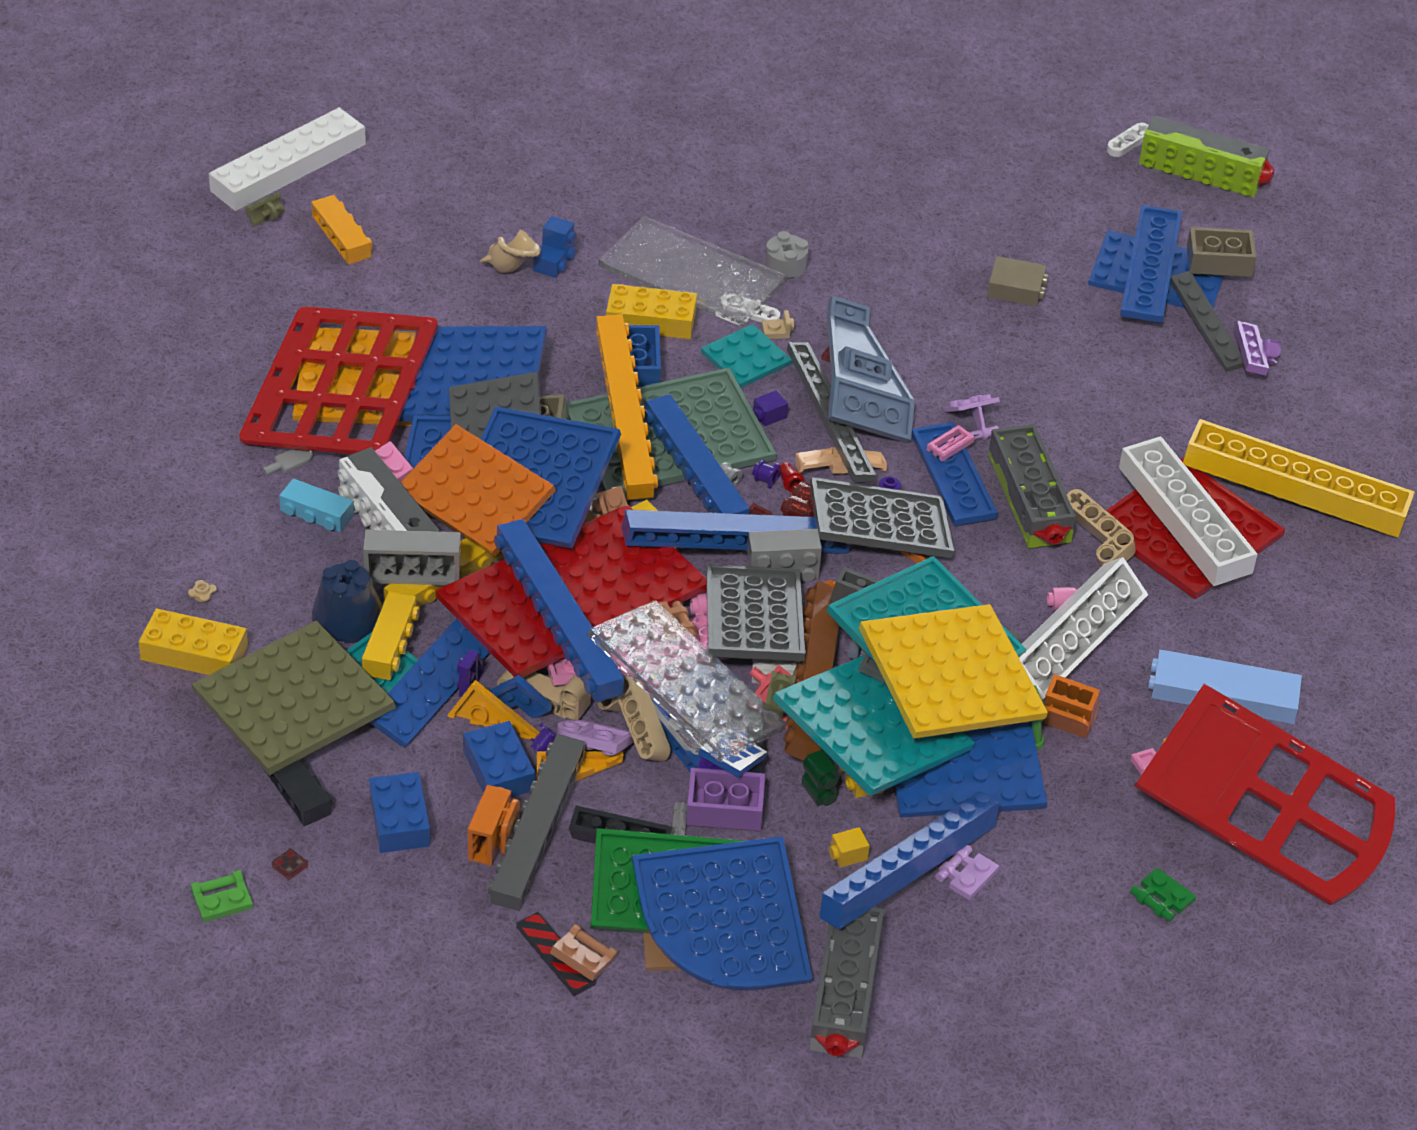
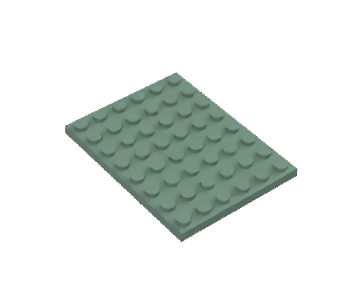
[566,368,777,494]

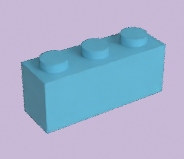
[279,479,354,532]

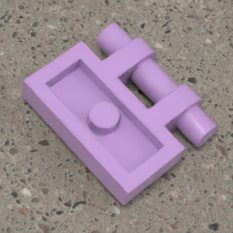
[935,845,999,901]

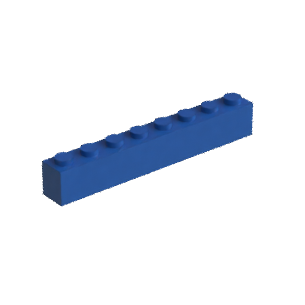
[645,394,750,514]

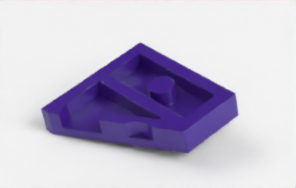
[457,650,487,697]

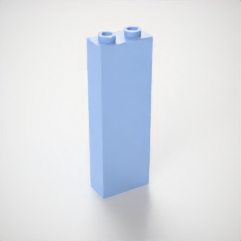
[1148,650,1302,724]

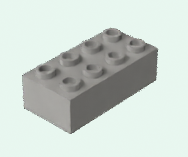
[363,530,461,585]

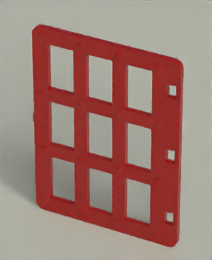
[239,306,438,454]

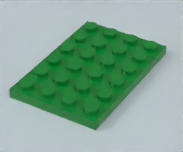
[590,828,745,933]

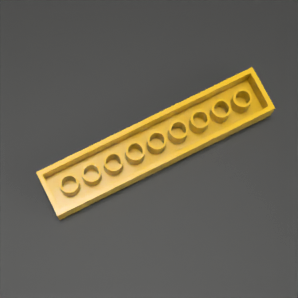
[1183,419,1415,538]

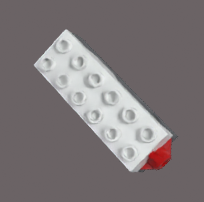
[337,447,440,532]

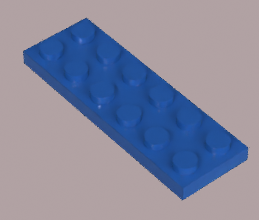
[911,422,998,526]

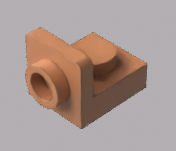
[593,486,628,515]

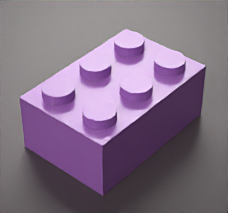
[686,768,765,831]

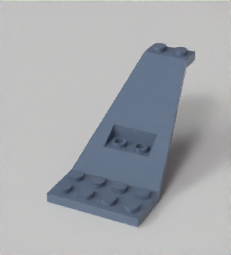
[827,295,915,443]

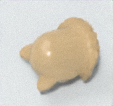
[480,230,541,273]

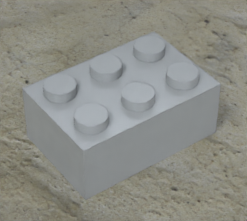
[746,529,822,582]

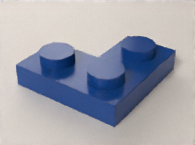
[489,675,552,718]

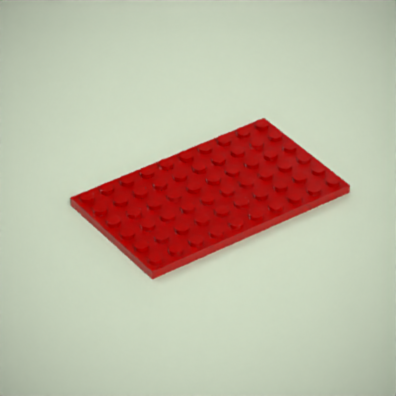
[435,504,707,678]

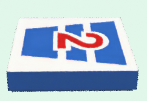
[698,729,767,778]

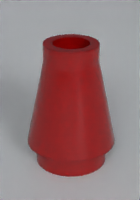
[780,462,804,493]

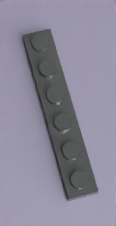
[1170,271,1245,372]

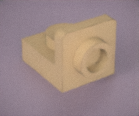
[762,310,794,339]

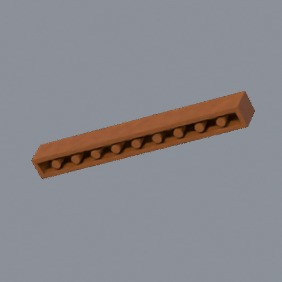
[783,580,838,761]

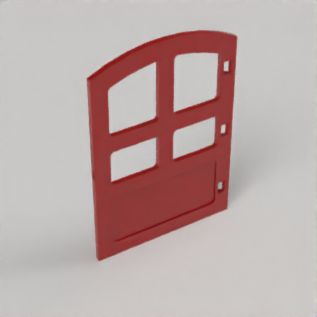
[1134,683,1395,905]

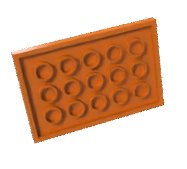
[400,424,556,557]

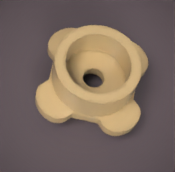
[188,580,216,602]

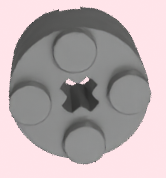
[765,231,808,279]

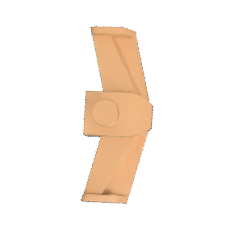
[795,447,887,475]

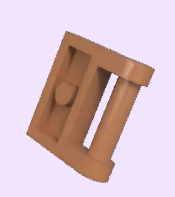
[550,924,619,981]

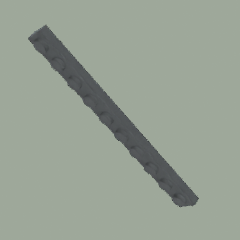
[787,342,876,483]

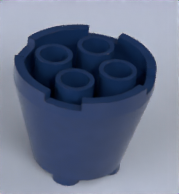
[312,560,382,643]

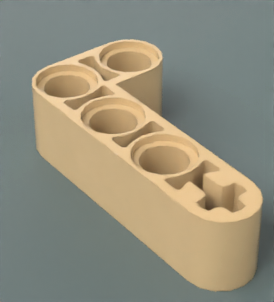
[1067,489,1136,568]
[497,669,591,720]
[597,675,670,762]

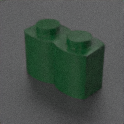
[801,749,839,807]

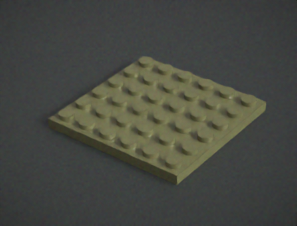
[192,621,395,775]

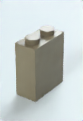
[987,256,1049,306]

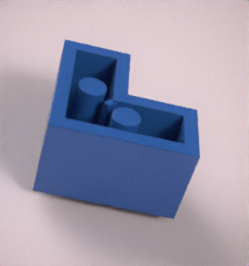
[533,216,576,278]

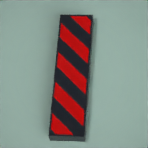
[516,912,596,997]

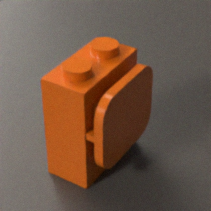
[1042,674,1100,738]
[468,785,520,866]

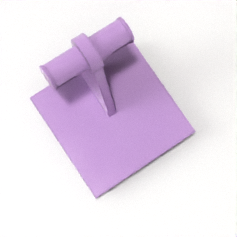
[943,394,1000,440]

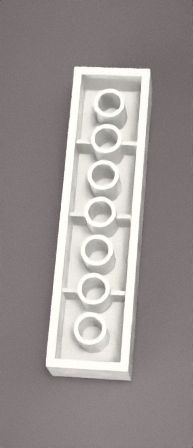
[209,108,366,211]
[1119,436,1257,586]
[1019,557,1148,700]

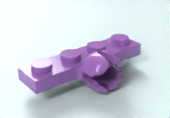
[1234,321,1281,375]

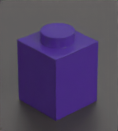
[752,390,788,427]

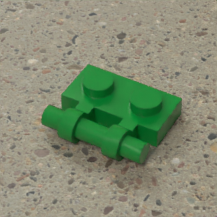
[1130,867,1196,922]

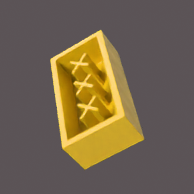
[606,284,697,339]
[139,608,248,675]

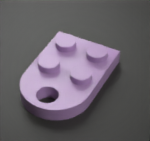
[556,720,634,755]

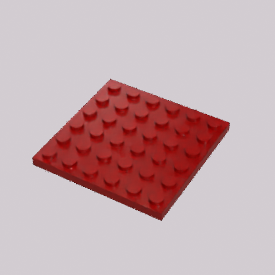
[1105,458,1285,599]

